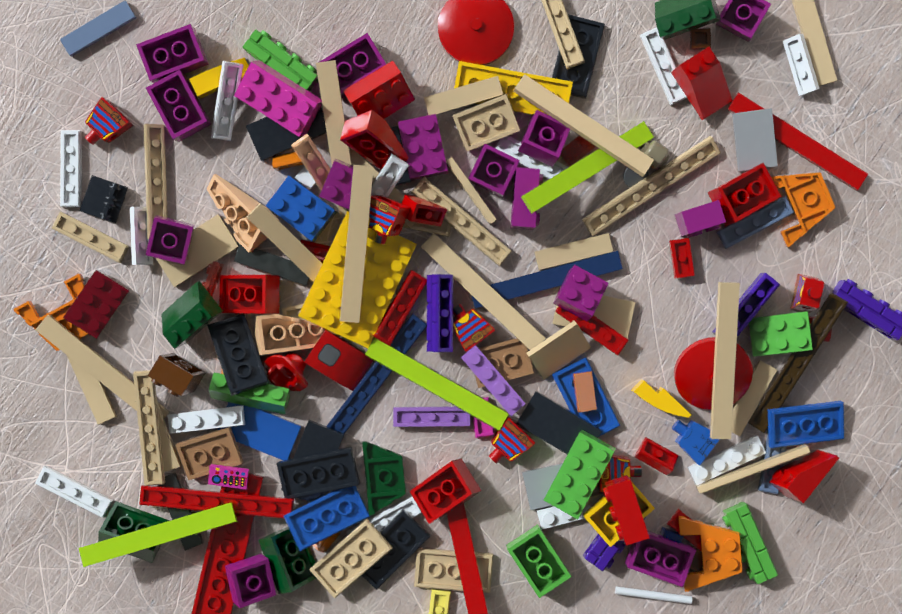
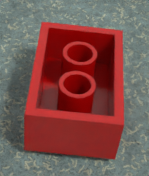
[343,61,415,119]
[602,475,650,545]

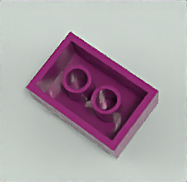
[136,24,209,84]
[318,33,386,98]
[146,70,212,142]
[398,114,448,181]
[510,167,543,230]
[625,530,696,587]

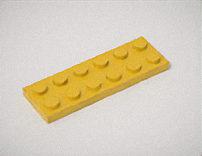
[454,61,573,116]

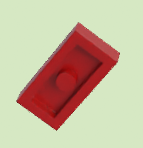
[669,238,695,279]

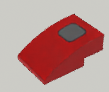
[304,329,374,391]

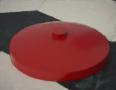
[438,0,514,65]
[674,337,753,410]

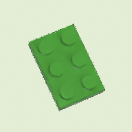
[749,311,813,357]

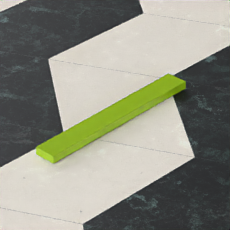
[521,121,654,214]
[365,338,508,431]
[78,502,237,567]

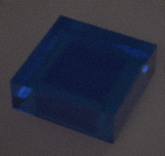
[660,526,683,543]

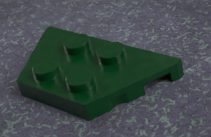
[362,441,406,515]

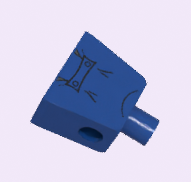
[672,420,720,466]

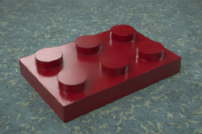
[63,270,129,339]

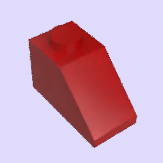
[402,195,447,227]

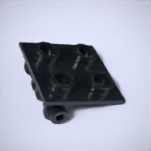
[80,175,128,223]

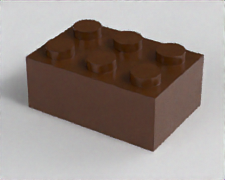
[147,353,206,397]

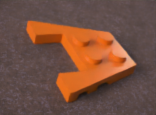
[771,172,836,247]
[13,274,89,351]
[679,516,742,592]

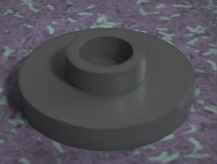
[623,167,649,188]

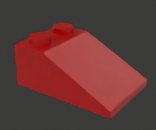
[671,46,733,120]
[340,110,408,170]
[707,163,781,226]
[219,275,280,314]
[770,450,839,504]
[409,458,482,524]

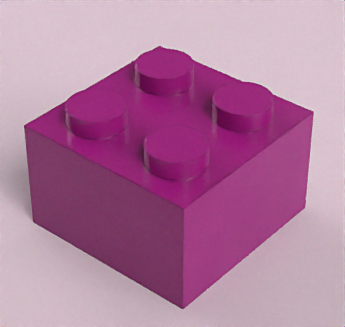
[716,0,771,42]
[518,110,570,167]
[468,144,520,197]
[319,158,353,210]
[675,200,726,238]
[145,215,195,264]
[553,265,609,321]
[225,554,276,608]

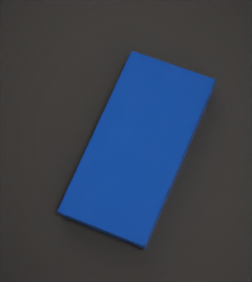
[552,357,620,436]
[768,400,844,448]
[217,402,301,461]
[283,486,370,551]

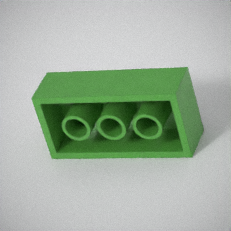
[544,430,616,520]

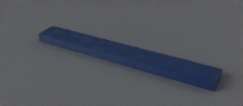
[471,251,623,308]
[327,314,427,434]

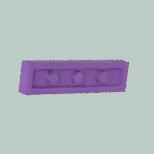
[461,345,526,416]
[393,406,470,427]

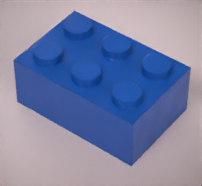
[266,175,337,242]

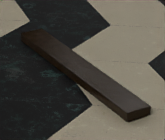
[748,292,848,433]

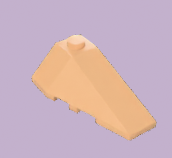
[207,174,279,253]
[255,314,336,355]

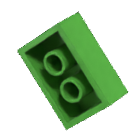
[506,524,572,598]

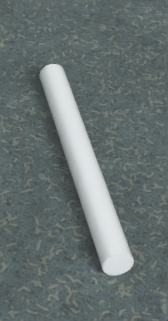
[615,586,692,604]

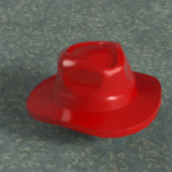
[264,352,309,391]

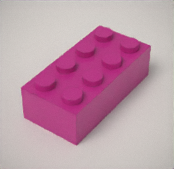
[234,60,322,137]

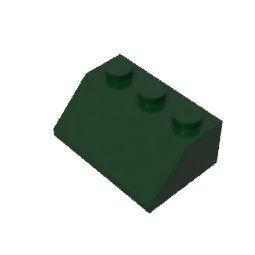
[655,0,721,40]
[161,281,223,349]
[98,501,169,563]
[258,527,316,594]

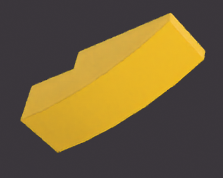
[189,57,249,99]
[631,379,691,418]

